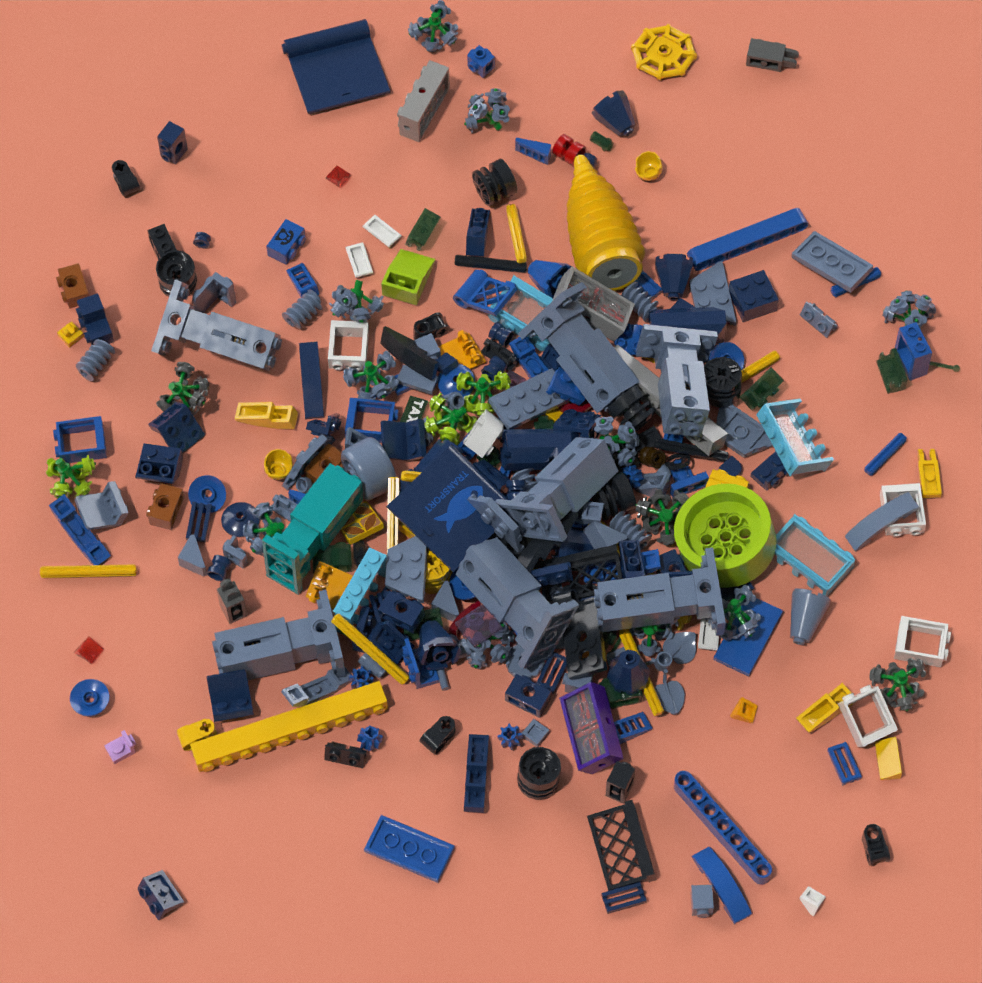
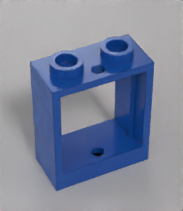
[894,322,932,381]
[345,398,399,443]
[53,416,107,463]

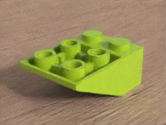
[381,249,436,305]

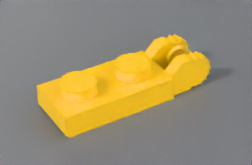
[917,449,942,498]

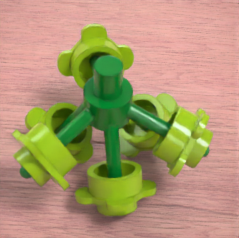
[456,371,511,417]
[424,393,477,446]
[46,455,96,499]

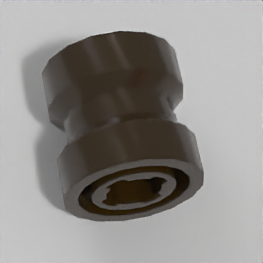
[639,446,666,469]

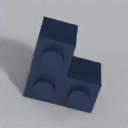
[75,293,114,345]

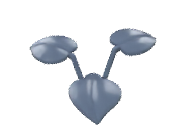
[606,632,696,715]

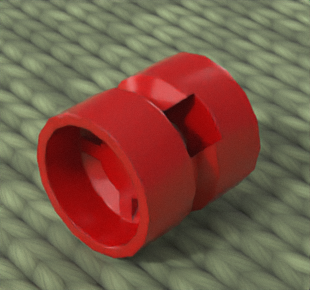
[552,134,586,167]

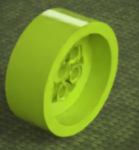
[674,484,777,588]

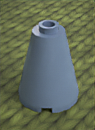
[790,588,831,645]

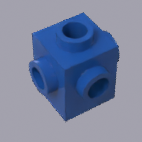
[467,45,495,78]

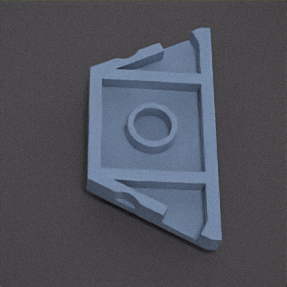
[689,261,736,326]
[716,405,773,458]
[282,434,336,491]
[467,494,525,552]
[385,536,428,603]

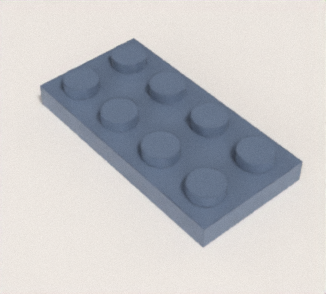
[792,231,873,293]
[488,368,570,430]

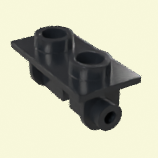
[480,338,519,372]
[324,741,367,768]

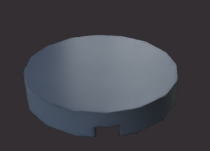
[506,643,544,679]

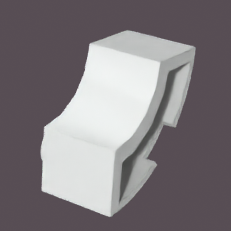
[463,410,505,458]

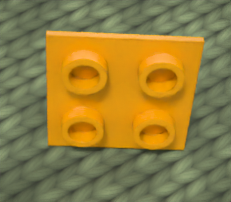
[438,330,486,369]
[305,561,353,609]

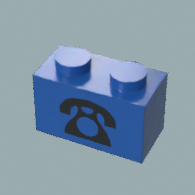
[266,219,306,265]

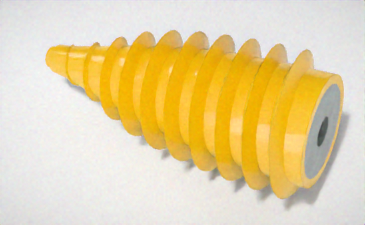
[567,155,645,291]

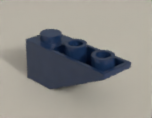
[466,208,490,257]
[619,540,645,579]

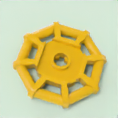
[631,24,697,81]

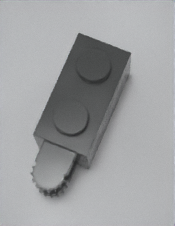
[746,38,799,72]
[217,578,247,624]

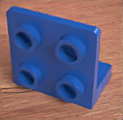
[402,638,439,689]

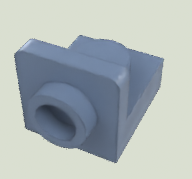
[222,535,248,569]

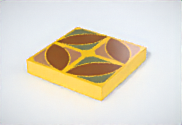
[340,501,384,545]

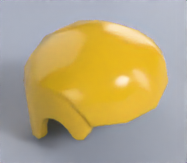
[635,151,663,181]
[264,449,292,480]

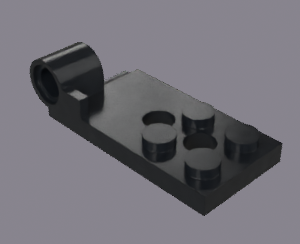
[553,589,607,680]

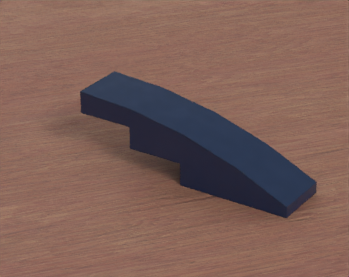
[299,341,324,420]
[464,734,489,813]

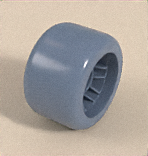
[341,437,396,500]

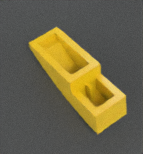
[235,402,298,429]
[796,683,855,733]

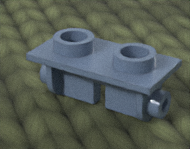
[800,302,838,338]
[272,494,298,522]

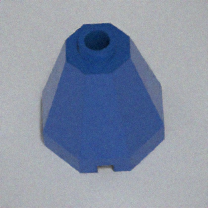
[528,260,572,298]

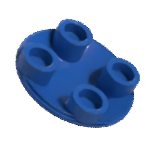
[614,323,643,355]

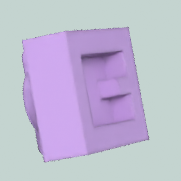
[104,730,136,764]

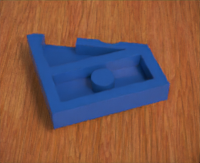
[546,367,585,405]

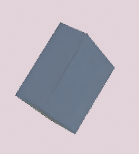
[522,719,549,747]

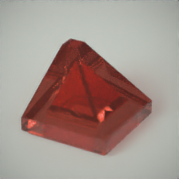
[326,165,351,188]
[74,636,103,664]

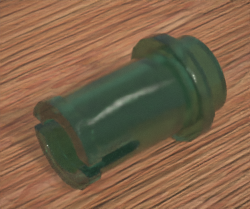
[590,131,614,151]

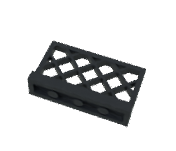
[540,544,623,604]
[587,800,657,891]

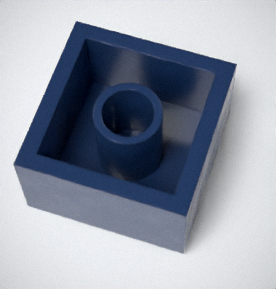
[729,270,779,322]

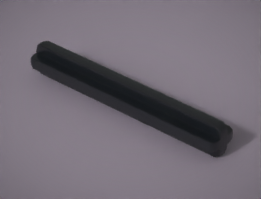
[454,255,527,273]
[654,438,728,462]

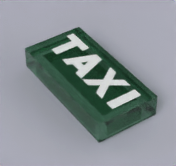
[400,396,428,423]

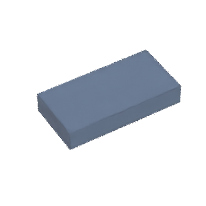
[397,365,438,395]

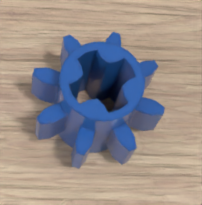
[622,465,644,488]
[349,666,373,689]
[497,723,523,750]
[357,725,383,751]

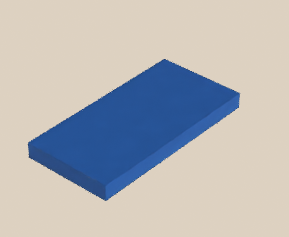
[713,598,783,677]
[364,815,455,883]

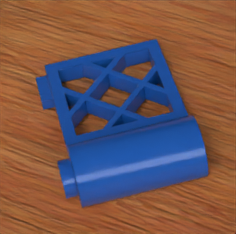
[453,270,517,316]

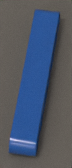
[687,208,809,271]
[674,771,772,885]

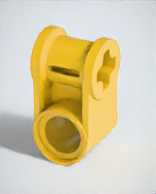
[177,719,217,751]

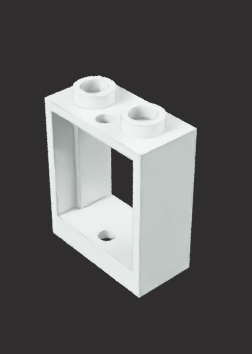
[328,320,369,371]
[880,483,926,537]
[894,616,951,667]
[838,685,898,747]

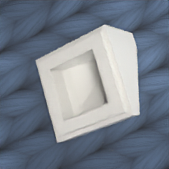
[799,886,826,916]

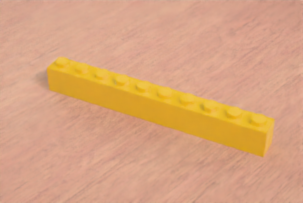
[190,681,388,772]

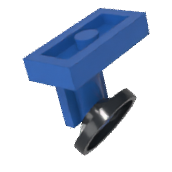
[664,453,709,498]

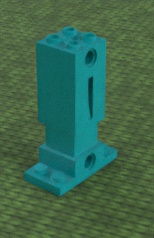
[262,463,363,595]

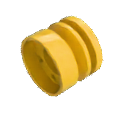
[425,549,452,594]

